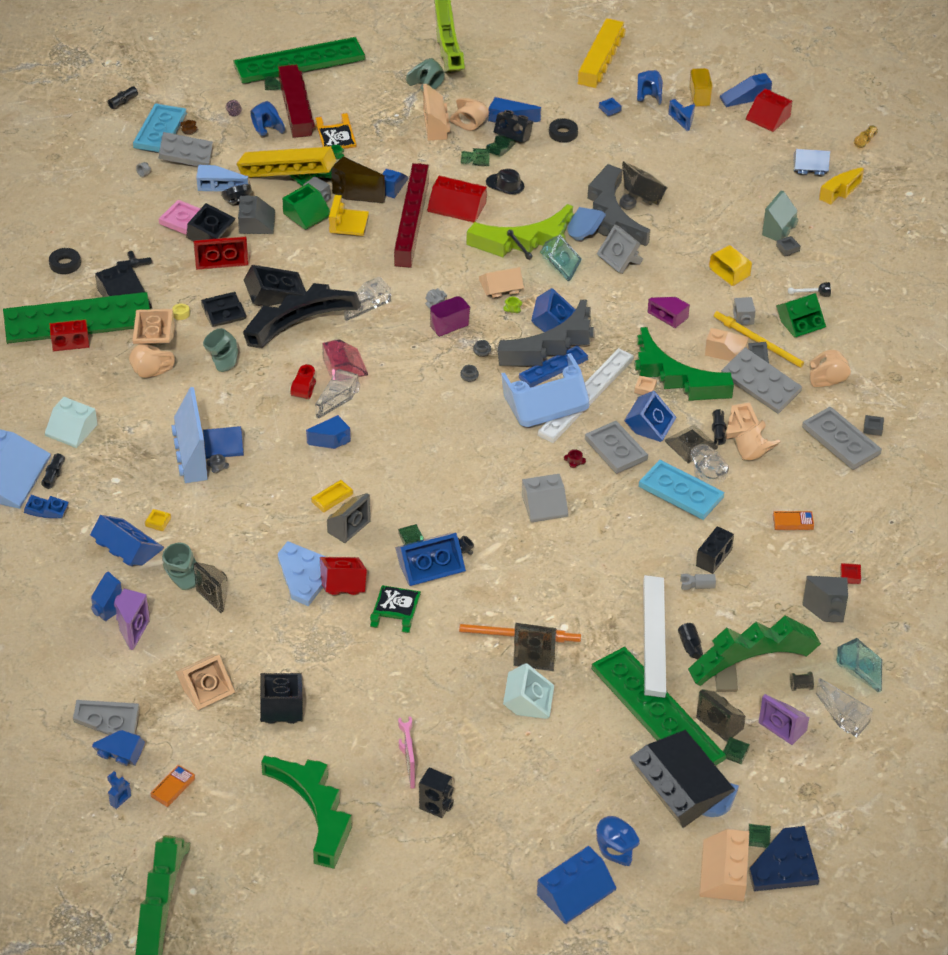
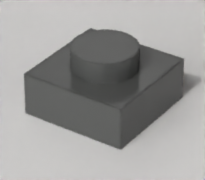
[776,236,801,256]
[863,415,884,436]

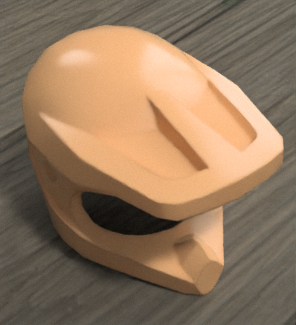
[449,98,489,131]
[129,343,175,377]
[810,350,851,387]
[735,420,781,460]

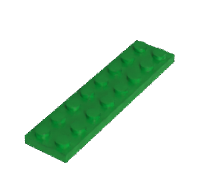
[233,37,365,83]
[3,292,150,344]
[591,646,726,765]

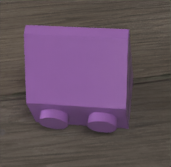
[114,588,150,650]

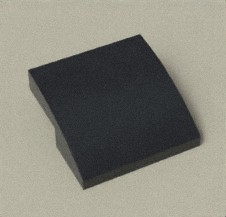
[201,291,246,327]

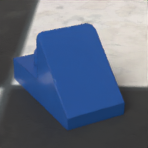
[668,99,695,131]

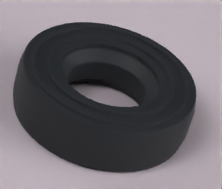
[549,118,578,143]
[49,248,81,274]

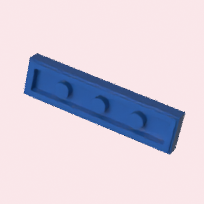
[519,345,588,388]

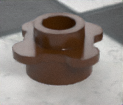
[180,120,198,135]

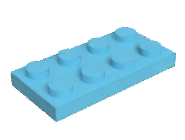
[133,103,187,153]
[638,460,725,520]

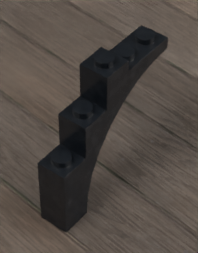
[243,283,361,348]

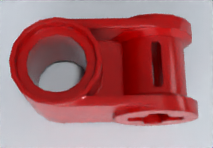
[290,364,316,399]

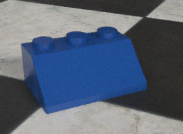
[90,514,164,566]
[395,532,466,586]
[537,846,617,925]

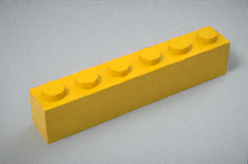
[578,18,626,88]
[236,146,337,177]

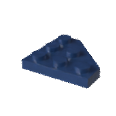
[749,826,820,892]

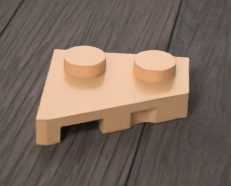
[726,403,759,439]

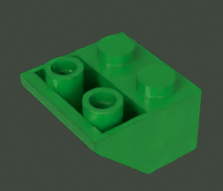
[282,183,330,230]
[776,293,826,338]

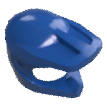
[637,70,663,105]
[250,101,285,136]
[596,816,640,866]

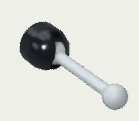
[788,282,831,296]

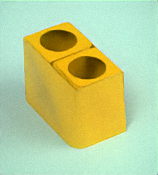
[689,68,713,107]
[709,245,752,286]

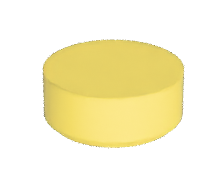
[172,303,190,320]

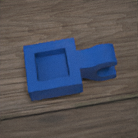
[107,771,131,809]

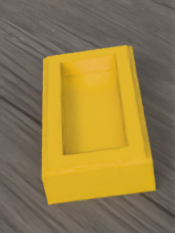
[311,480,353,513]

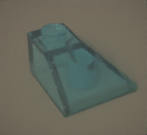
[540,234,582,282]
[836,638,882,692]

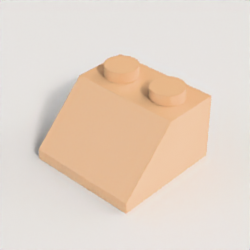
[479,267,524,298]
[175,654,235,710]

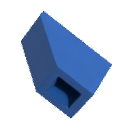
[92,730,145,766]

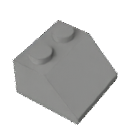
[522,473,568,523]

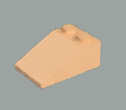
[132,309,175,344]

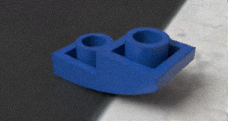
[24,495,69,518]

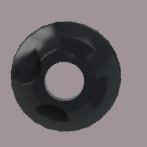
[221,184,252,205]

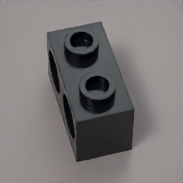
[493,110,533,143]
[696,526,734,574]
[419,767,454,818]

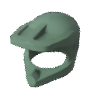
[406,58,445,91]
[203,328,238,372]
[162,542,201,590]

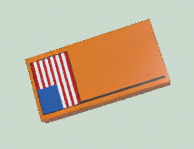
[773,511,814,530]
[151,765,195,807]

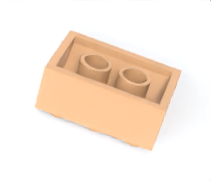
[423,84,450,140]
[699,829,749,901]

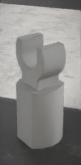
[680,574,716,590]

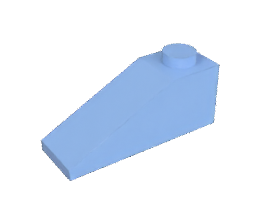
[196,165,248,191]

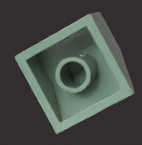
[762,190,798,241]

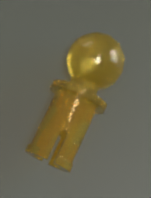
[854,125,878,148]

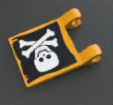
[315,113,357,149]

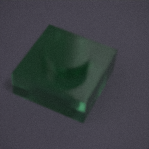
[723,737,750,765]

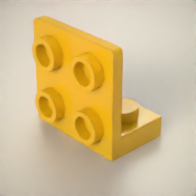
[329,195,369,236]

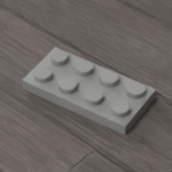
[721,347,802,414]
[802,406,882,470]

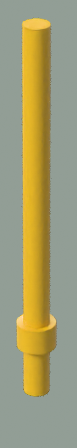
[714,311,804,368]

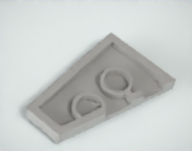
[73,700,140,735]

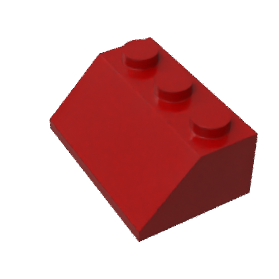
[427,176,487,223]
[193,237,249,270]

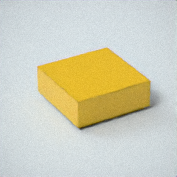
[145,509,171,531]

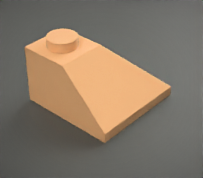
[705,328,749,361]

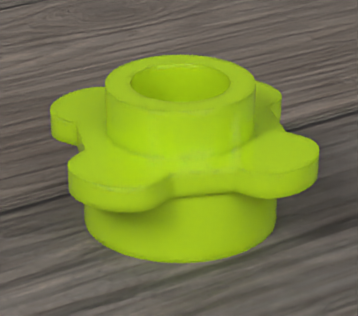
[503,297,522,313]

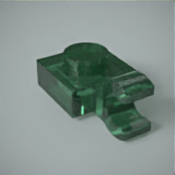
[461,148,490,166]

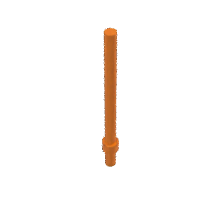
[459,624,581,643]

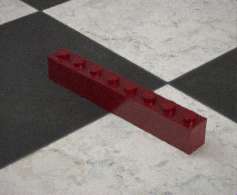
[394,163,429,268]

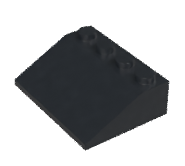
[630,729,735,828]

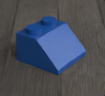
[531,288,576,332]
[624,391,677,442]

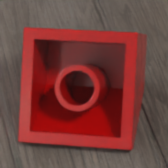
[746,89,793,132]
[320,557,367,595]

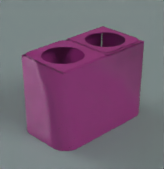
[430,296,470,337]

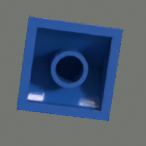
[203,426,244,459]

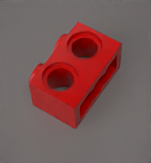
[50,320,89,352]

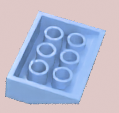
[171,387,208,483]
[0,429,51,509]

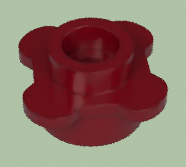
[564,449,586,468]

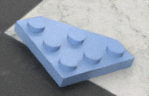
[278,541,326,606]

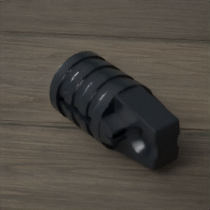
[678,623,703,659]

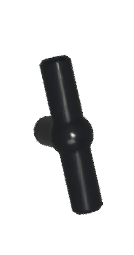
[116,251,152,268]

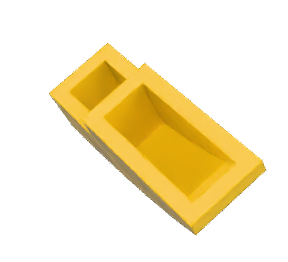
[819,167,864,205]

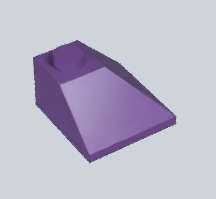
[758,694,809,745]

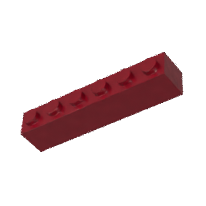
[278,64,315,138]

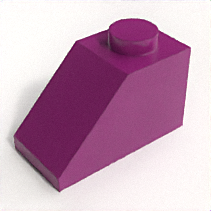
[647,297,690,329]

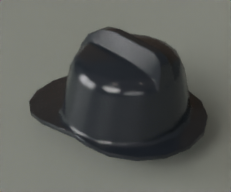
[486,169,525,194]

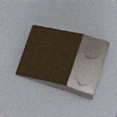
[331,156,385,204]

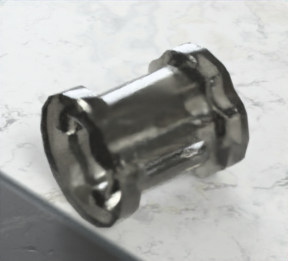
[790,671,814,691]

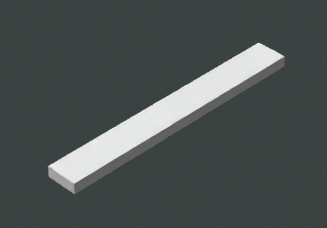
[538,348,634,443]
[643,575,666,697]

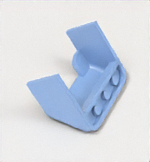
[501,353,590,427]

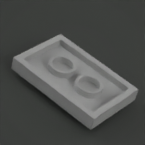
[158,132,213,166]
[585,421,648,474]

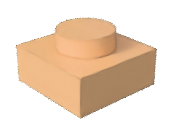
[634,376,657,395]

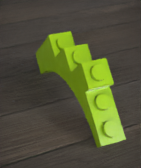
[434,0,465,72]
[466,204,574,258]

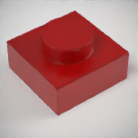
[840,563,861,584]

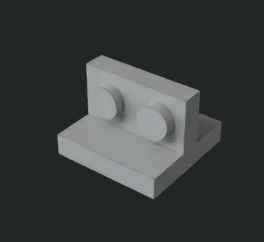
[597,225,643,273]

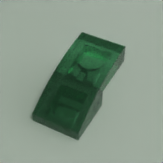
[485,135,517,156]

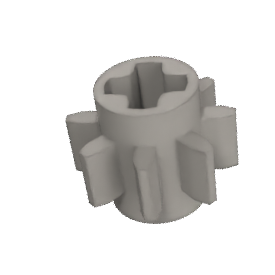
[425,288,447,309]

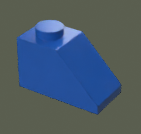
[382,169,409,199]
[306,415,351,449]
[91,571,122,621]

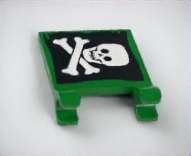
[370,585,421,633]

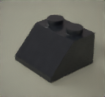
[186,203,235,241]

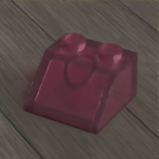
[322,339,368,383]

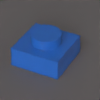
[599,97,622,116]

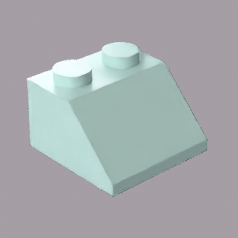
[45,397,98,448]
[503,663,554,719]

